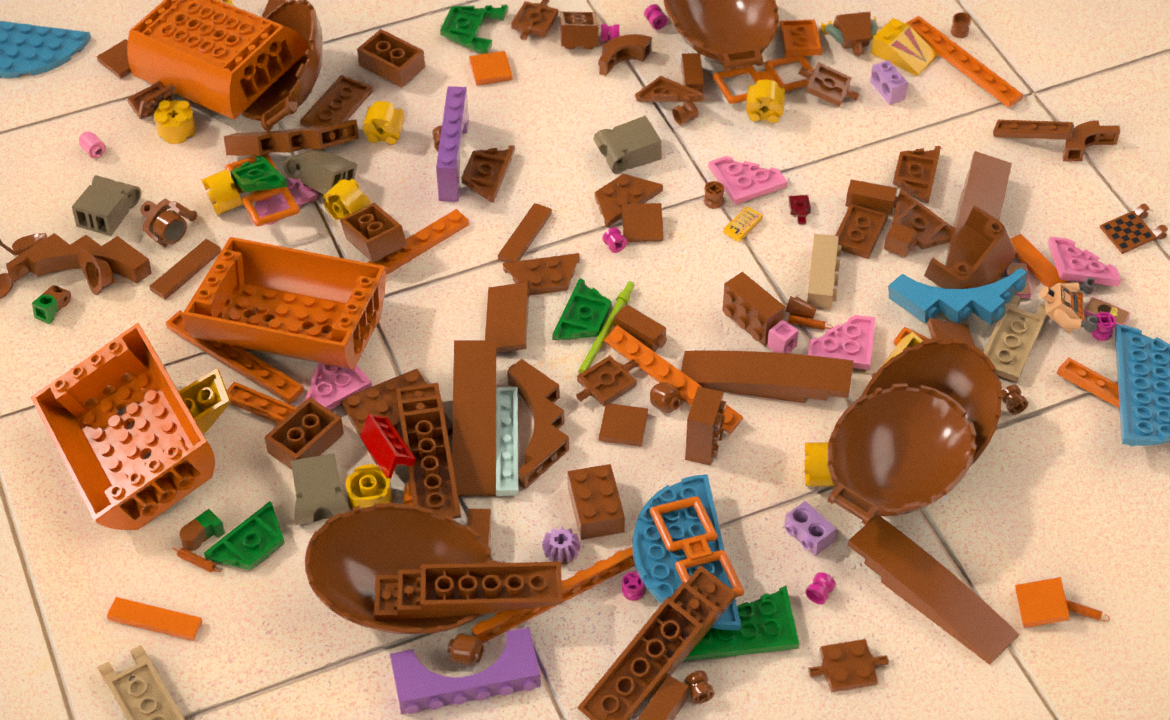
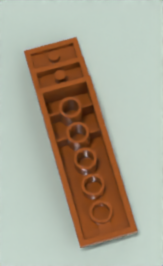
[945,151,1012,269]
[452,340,496,496]
[681,350,854,403]
[396,383,461,519]
[848,516,1019,665]
[374,562,562,620]
[577,565,738,720]

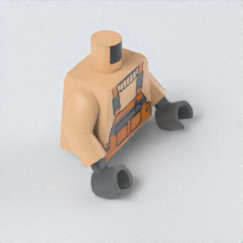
[1040,278,1098,333]

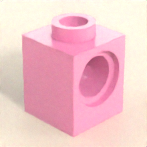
[767,319,799,353]

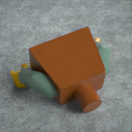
[821,11,878,56]

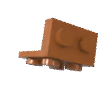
[127,81,175,119]

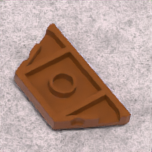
[461,145,515,203]
[893,146,941,203]
[594,174,663,227]
[891,189,954,250]
[503,253,580,296]

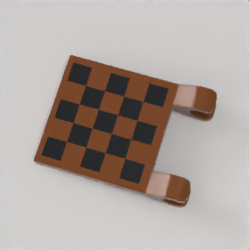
[1099,203,1168,254]

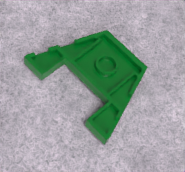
[440,4,508,54]

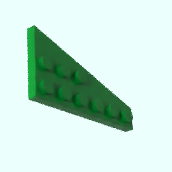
[682,586,799,662]

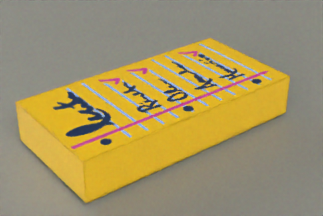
[723,206,763,242]

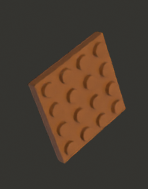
[341,369,453,464]

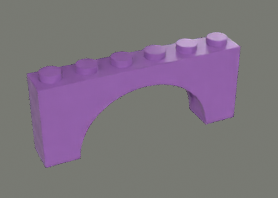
[436,86,469,202]
[390,627,541,714]

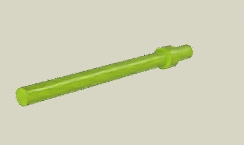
[578,281,635,374]

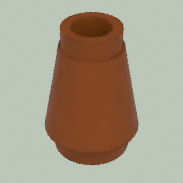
[785,296,817,319]

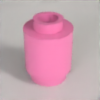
[79,131,106,158]

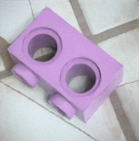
[870,60,908,105]
[784,501,837,556]

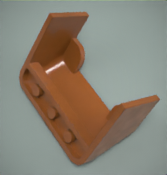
[924,205,1016,289]

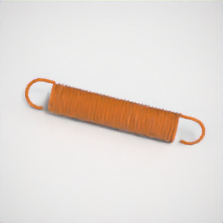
[785,314,833,330]
[172,548,221,572]
[1066,600,1110,621]

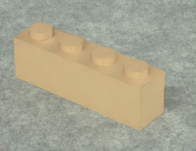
[807,234,842,309]

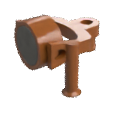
[141,199,197,248]

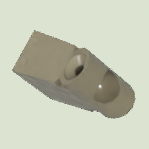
[593,115,662,174]
[284,149,357,195]
[72,175,141,236]
[291,453,350,525]

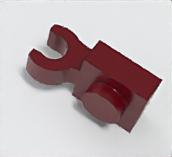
[788,195,811,224]

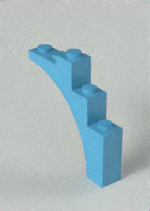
[888,268,1027,325]

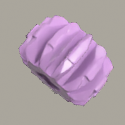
[542,526,581,564]

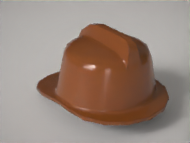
[78,247,115,294]

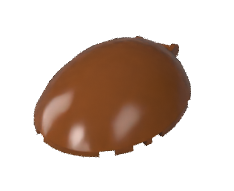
[242,0,323,132]
[663,0,779,71]
[860,338,1003,467]
[827,383,977,526]
[305,503,505,634]

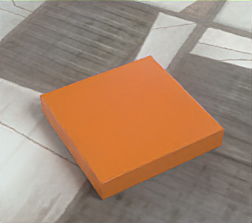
[469,51,513,85]
[1015,577,1070,628]

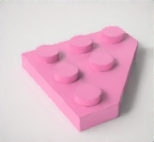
[708,156,788,205]
[251,177,320,225]
[1048,236,1121,287]
[808,315,876,370]
[306,363,372,410]

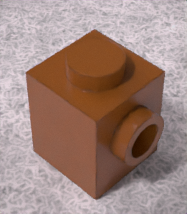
[884,223,917,257]

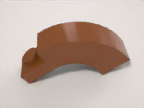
[598,34,652,76]
[1063,120,1120,161]

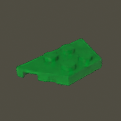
[230,156,288,192]
[552,278,612,340]
[204,501,285,571]

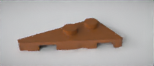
[635,76,705,102]

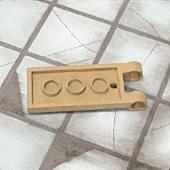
[983,295,1048,382]
[98,645,185,720]

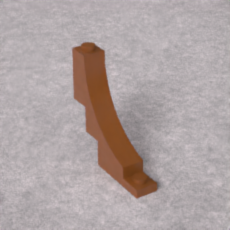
[224,120,359,156]
[6,233,152,284]
[507,359,569,489]

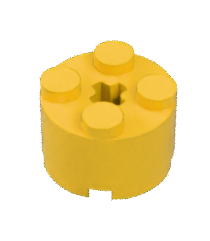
[746,80,785,123]
[154,101,196,144]
[363,101,405,145]
[201,169,243,216]
[323,179,371,220]
[805,442,834,487]
[346,464,392,510]

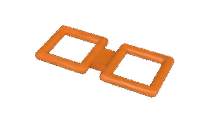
[713,56,814,104]
[225,154,300,227]
[650,496,744,597]

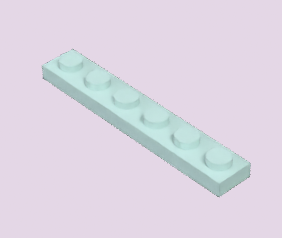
[496,387,518,496]

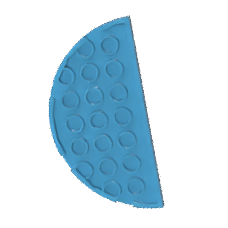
[0,21,91,78]
[1115,324,1170,446]
[632,474,741,630]

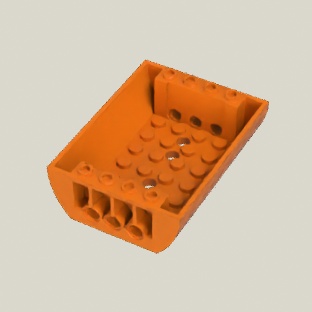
[127,0,310,120]
[182,237,386,370]
[30,323,215,530]

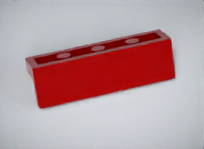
[360,414,416,479]

